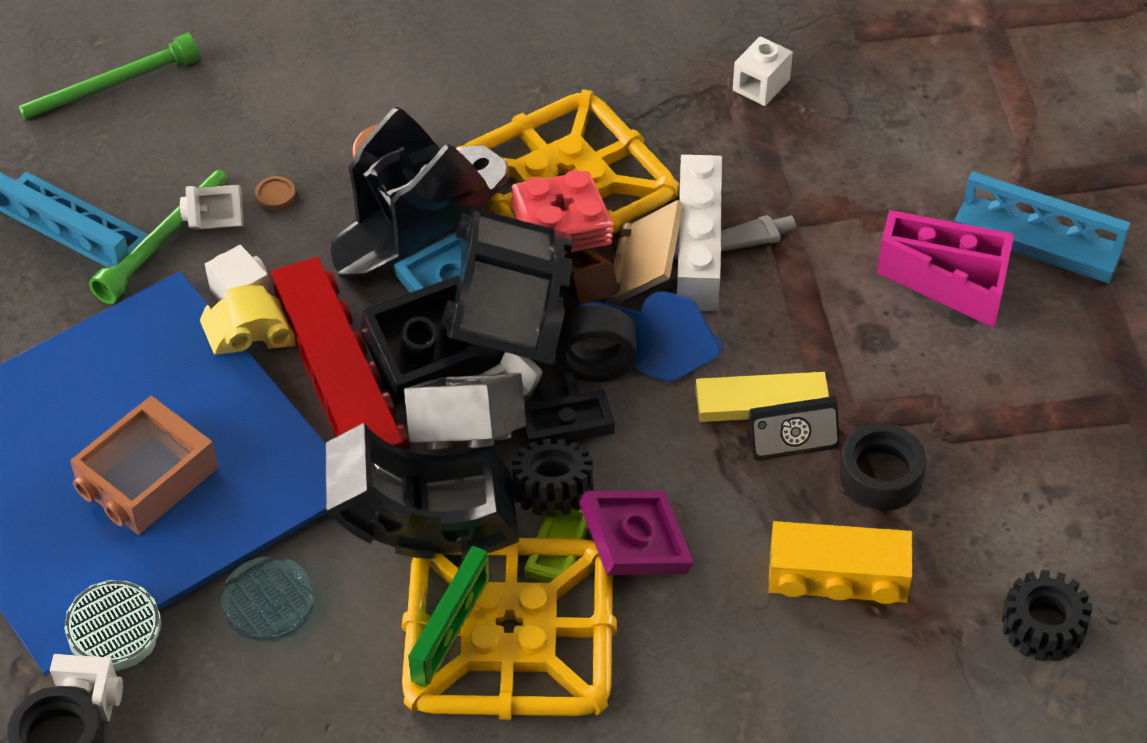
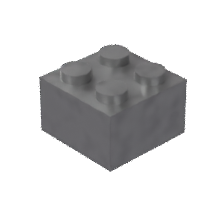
[404,373,526,449]

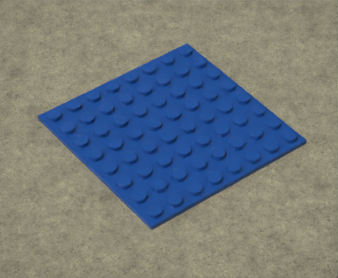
[0,271,328,676]

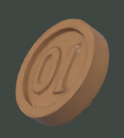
[255,176,296,211]

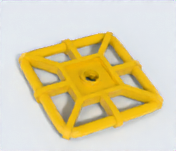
[456,89,680,254]
[402,538,617,720]

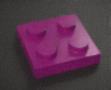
[579,491,694,575]

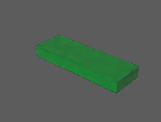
[408,546,490,687]

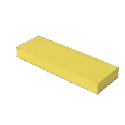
[695,372,829,422]

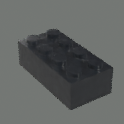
[360,271,542,405]

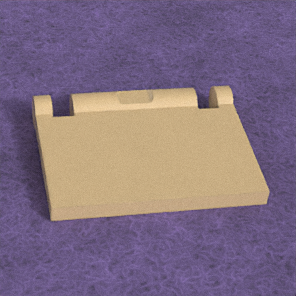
[606,200,683,306]

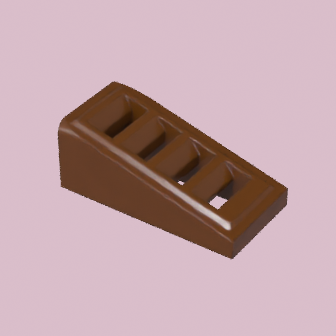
[564,249,618,304]

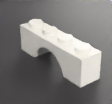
[677,155,722,311]

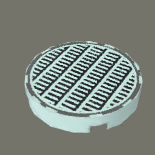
[64,580,161,671]

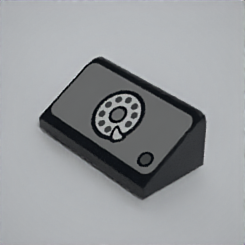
[747,396,839,461]

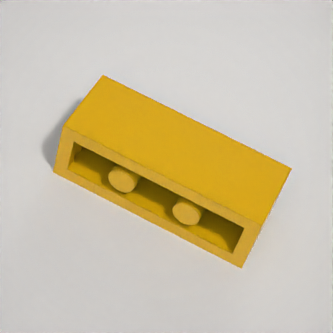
[768,521,912,604]

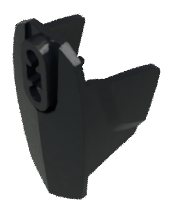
[330,107,510,279]

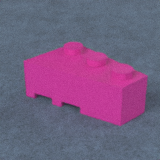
[877,210,1014,329]

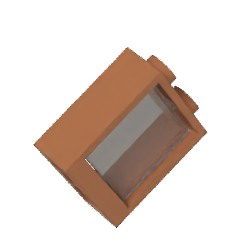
[70,395,218,535]

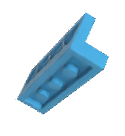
[954,171,1130,284]
[0,172,149,268]

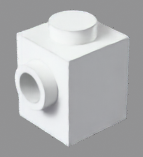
[733,36,793,106]
[205,245,271,302]

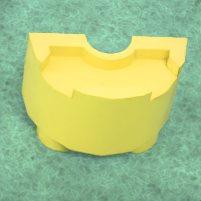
[200,285,296,355]

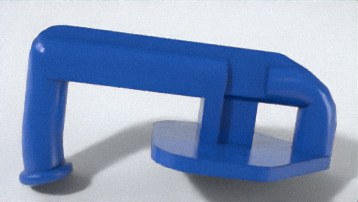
[578,291,724,382]

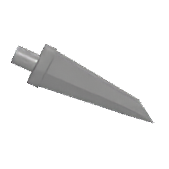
[673,215,796,260]

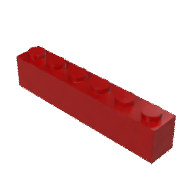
[270,256,410,466]

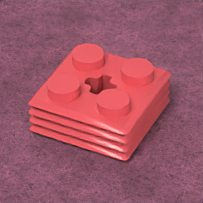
[511,170,614,253]

